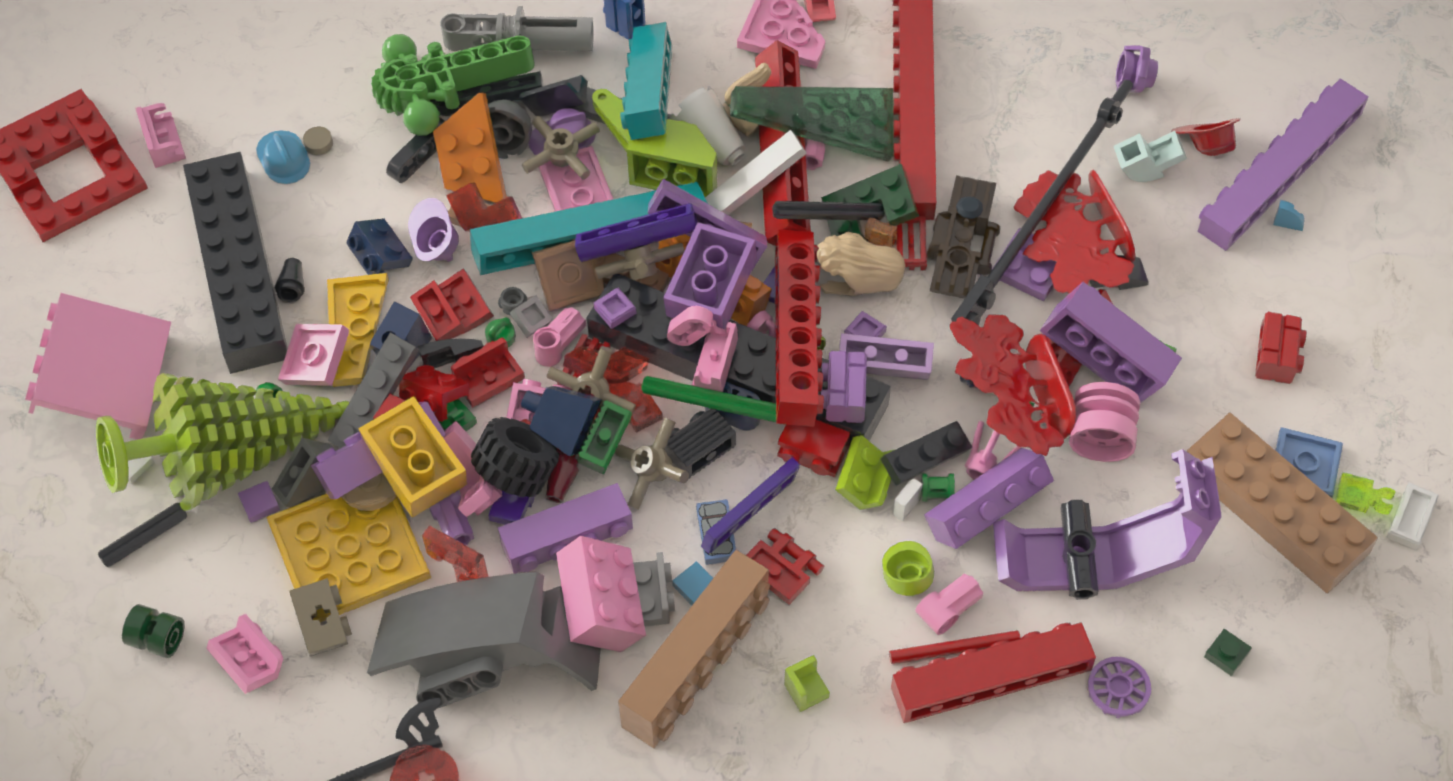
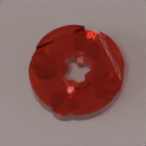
[390,745,460,781]

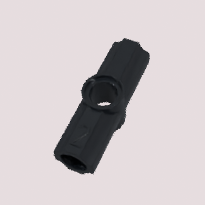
[1060,500,1099,600]

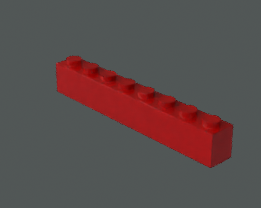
[755,40,811,246]

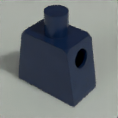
[370,301,432,369]
[521,386,602,456]

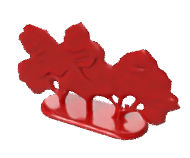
[1013,170,1136,293]
[950,314,1076,456]

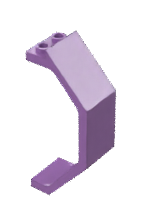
[993,449,1222,591]

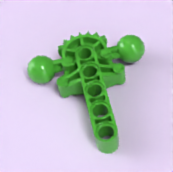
[371,34,535,136]

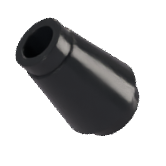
[274,258,305,303]

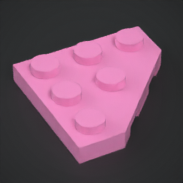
[737,0,825,69]

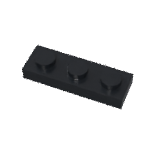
[880,421,973,486]

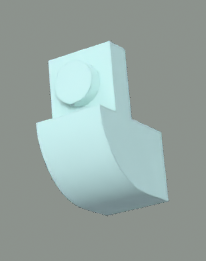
[1114,131,1187,182]

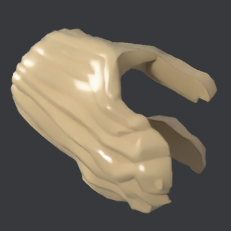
[817,232,905,296]

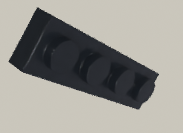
[430,71,544,116]

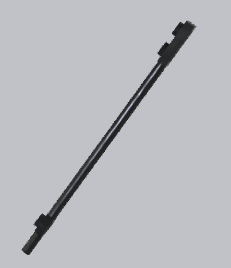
[951,80,1134,325]

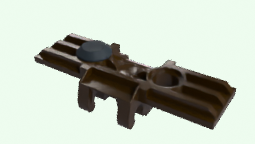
[927,175,1001,299]

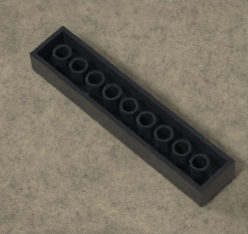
[586,274,891,447]

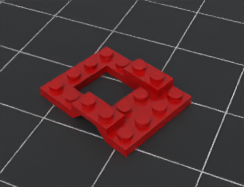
[0,88,148,242]

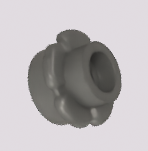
[498,287,528,315]

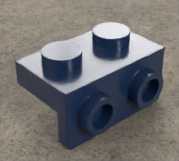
[346,218,413,275]

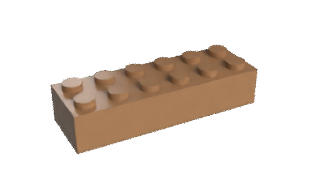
[1187,412,1378,594]
[618,550,770,749]

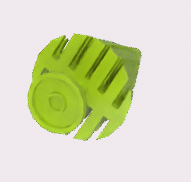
[96,373,349,511]

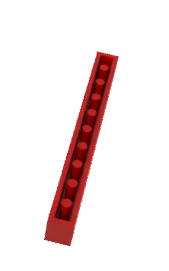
[892,0,937,220]

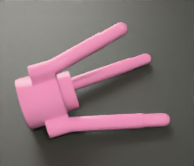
[965,421,1021,480]

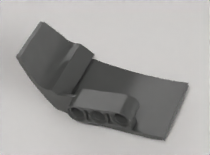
[367,572,601,709]

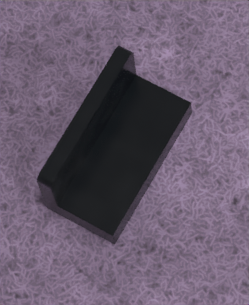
[519,75,588,117]

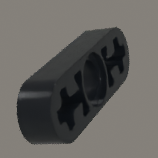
[386,117,446,183]

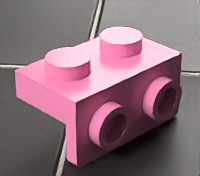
[206,614,283,694]

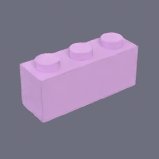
[839,333,934,380]

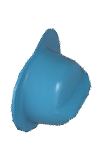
[256,130,310,184]

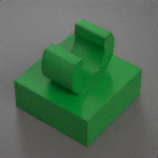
[438,399,477,431]

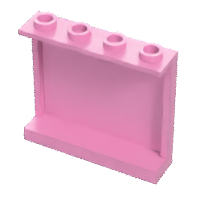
[25,293,171,439]

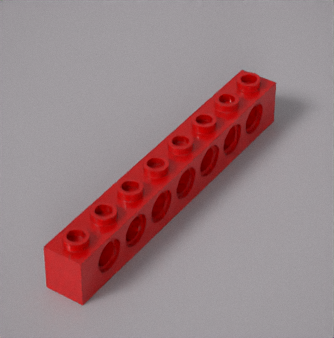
[775,229,824,427]

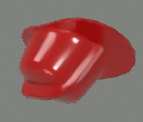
[1171,118,1241,156]

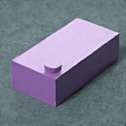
[1039,282,1182,403]

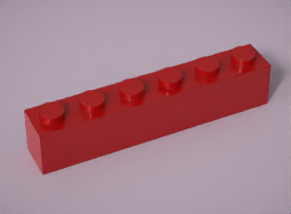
[891,622,1096,723]

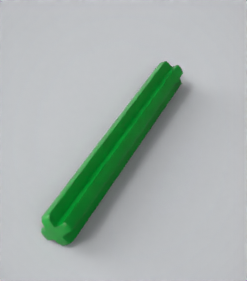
[641,376,786,425]

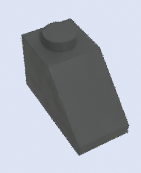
[272,438,336,508]

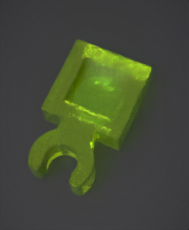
[1335,472,1396,515]

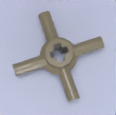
[522,116,600,180]
[595,243,685,280]
[546,346,636,413]
[615,418,689,510]

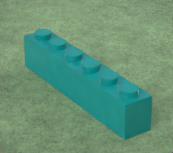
[620,22,672,140]

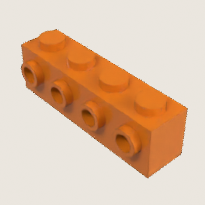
[655,234,772,326]

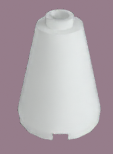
[669,86,745,166]

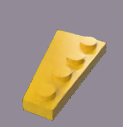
[327,273,389,387]

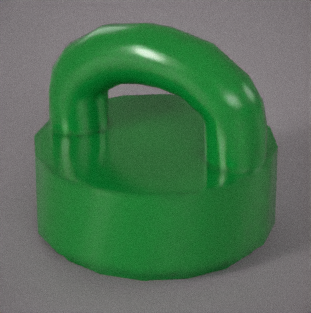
[485,317,516,347]

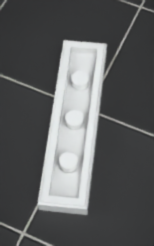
[705,130,807,215]

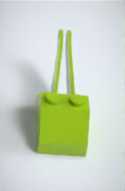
[592,89,717,197]

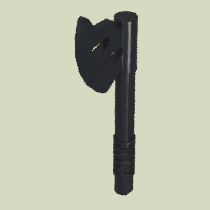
[327,697,443,781]

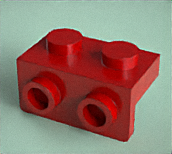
[451,338,525,408]
[399,365,469,422]

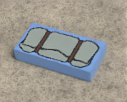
[696,499,736,565]

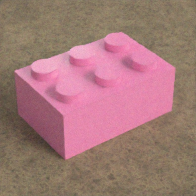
[556,536,646,652]

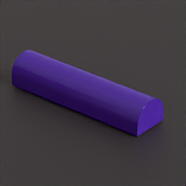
[575,203,697,262]

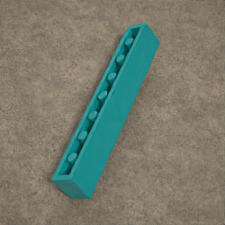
[470,182,708,275]

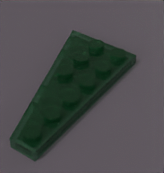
[730,86,894,162]

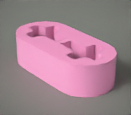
[667,306,713,346]

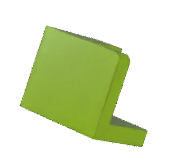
[784,655,830,712]

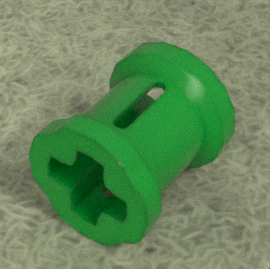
[921,473,955,502]

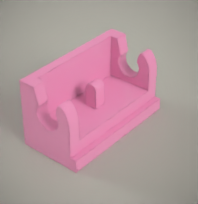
[135,103,186,168]
[692,320,738,392]

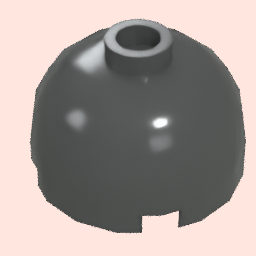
[488,100,532,159]

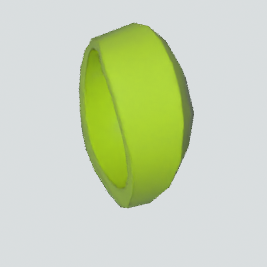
[882,541,935,596]

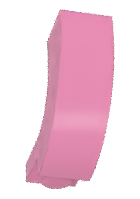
[443,421,502,517]

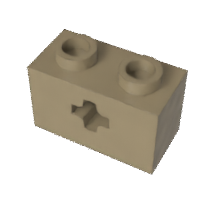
[289,578,352,657]

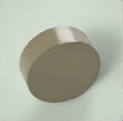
[303,126,333,155]

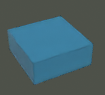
[672,561,713,606]

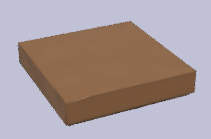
[532,240,605,311]

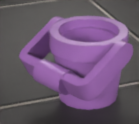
[1115,45,1158,93]

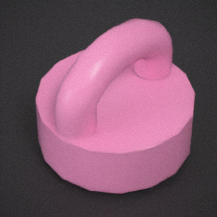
[747,311,775,338]

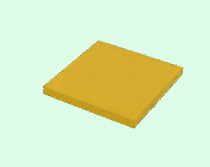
[266,493,431,623]

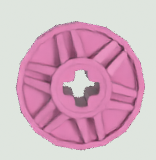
[1069,382,1140,462]

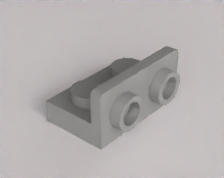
[633,552,675,626]

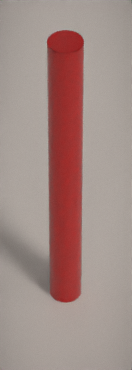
[889,630,1021,664]

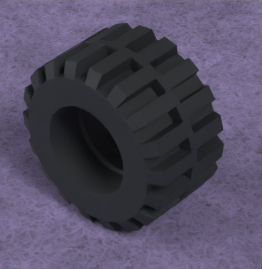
[471,417,559,497]

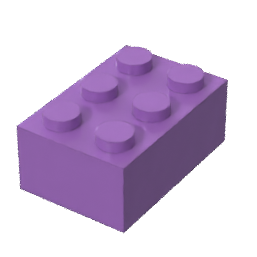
[664,222,757,329]

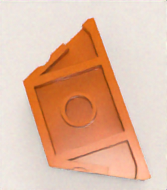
[433,93,508,204]

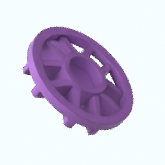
[1088,657,1151,718]

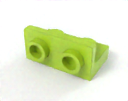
[835,435,893,510]

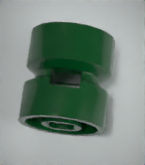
[122,604,185,658]

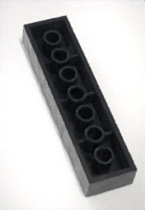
[183,151,288,374]

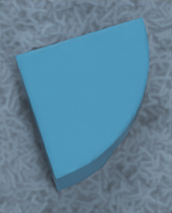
[1273,200,1305,231]

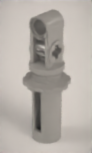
[440,6,594,51]

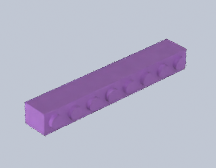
[1197,78,1369,251]

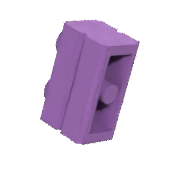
[821,351,867,423]

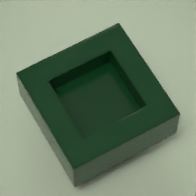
[1204,629,1252,676]

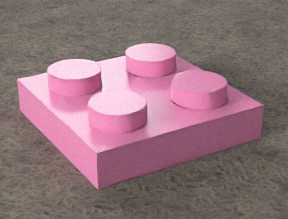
[278,324,349,386]

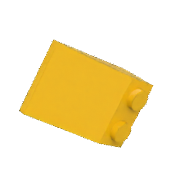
[358,396,467,518]

